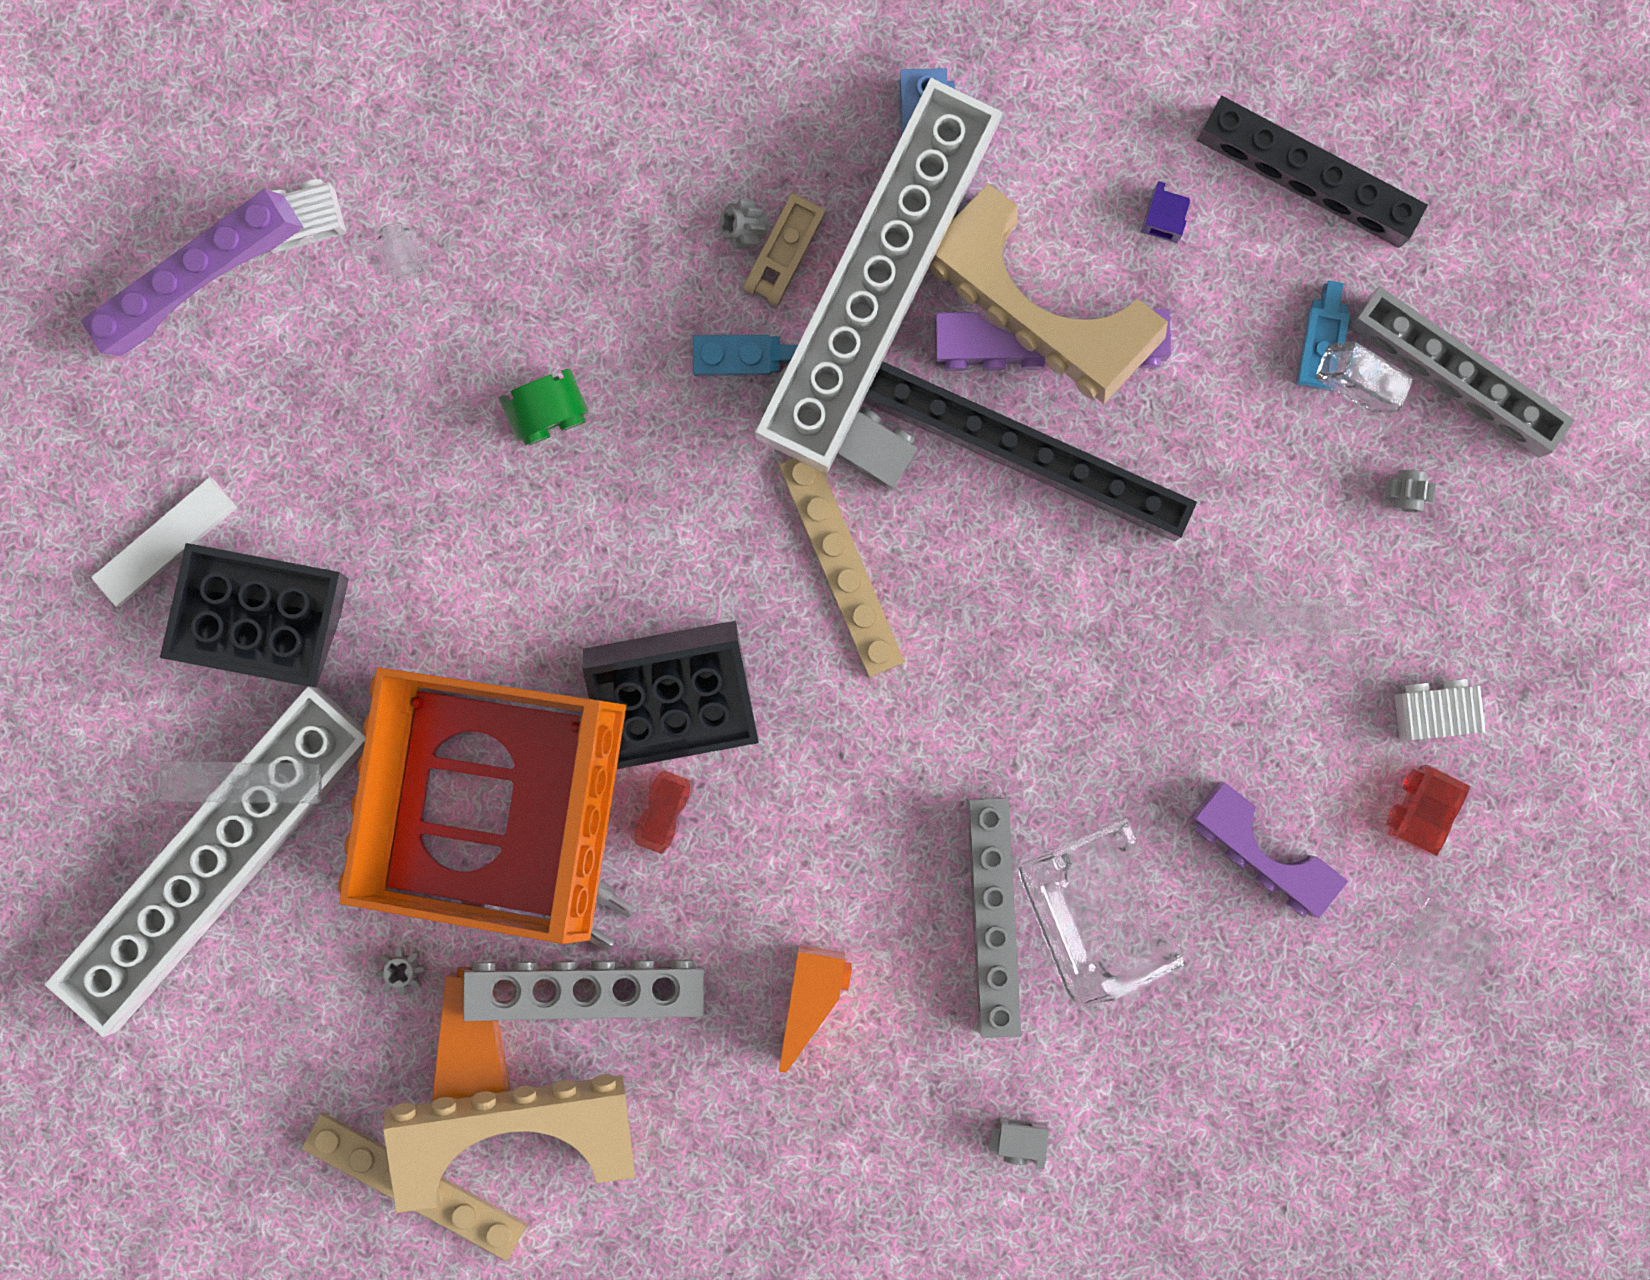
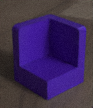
[1141,181,1190,243]

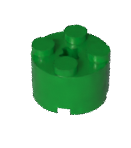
[499,368,589,446]

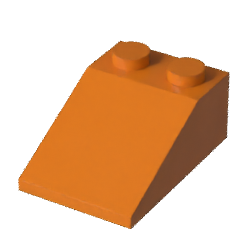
[779,945,852,1073]

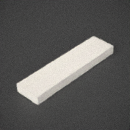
[91,477,237,608]

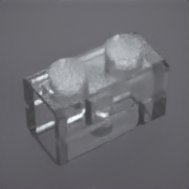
[1315,342,1413,412]

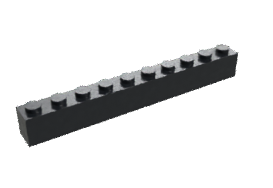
[863,361,1197,542]

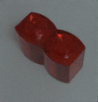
[1386,765,1470,856]
[635,770,693,854]

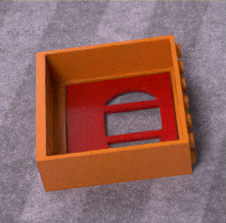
[338,667,626,944]

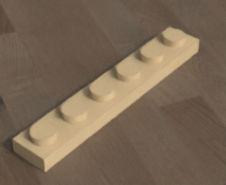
[778,458,905,678]
[302,1112,528,1261]

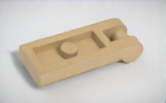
[743,193,826,307]

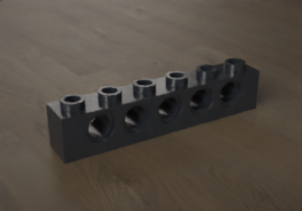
[1196,95,1428,248]

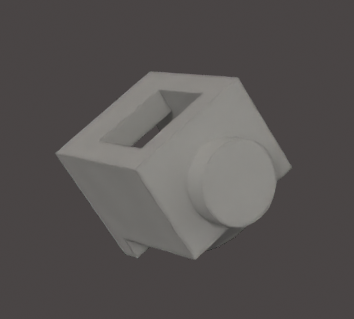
[989,1118,1049,1169]

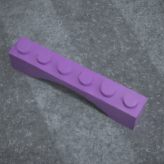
[80,189,304,356]
[935,309,1171,371]

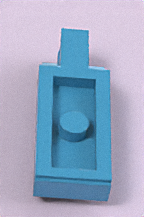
[1296,280,1350,392]
[693,335,798,376]

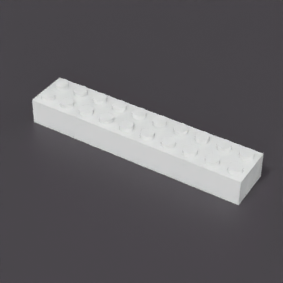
[755,78,1002,474]
[44,687,366,1037]

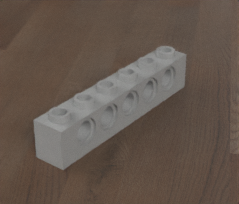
[1348,286,1575,458]
[967,797,1021,1038]
[463,960,704,1021]

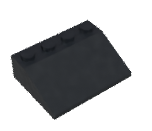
[160,543,349,688]
[582,620,759,769]

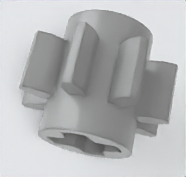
[720,199,768,249]
[1385,470,1437,513]
[375,946,427,997]

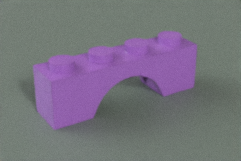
[1190,782,1348,918]

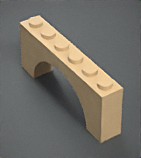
[928,183,1168,404]
[383,1074,635,1213]

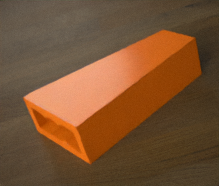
[432,967,511,1102]

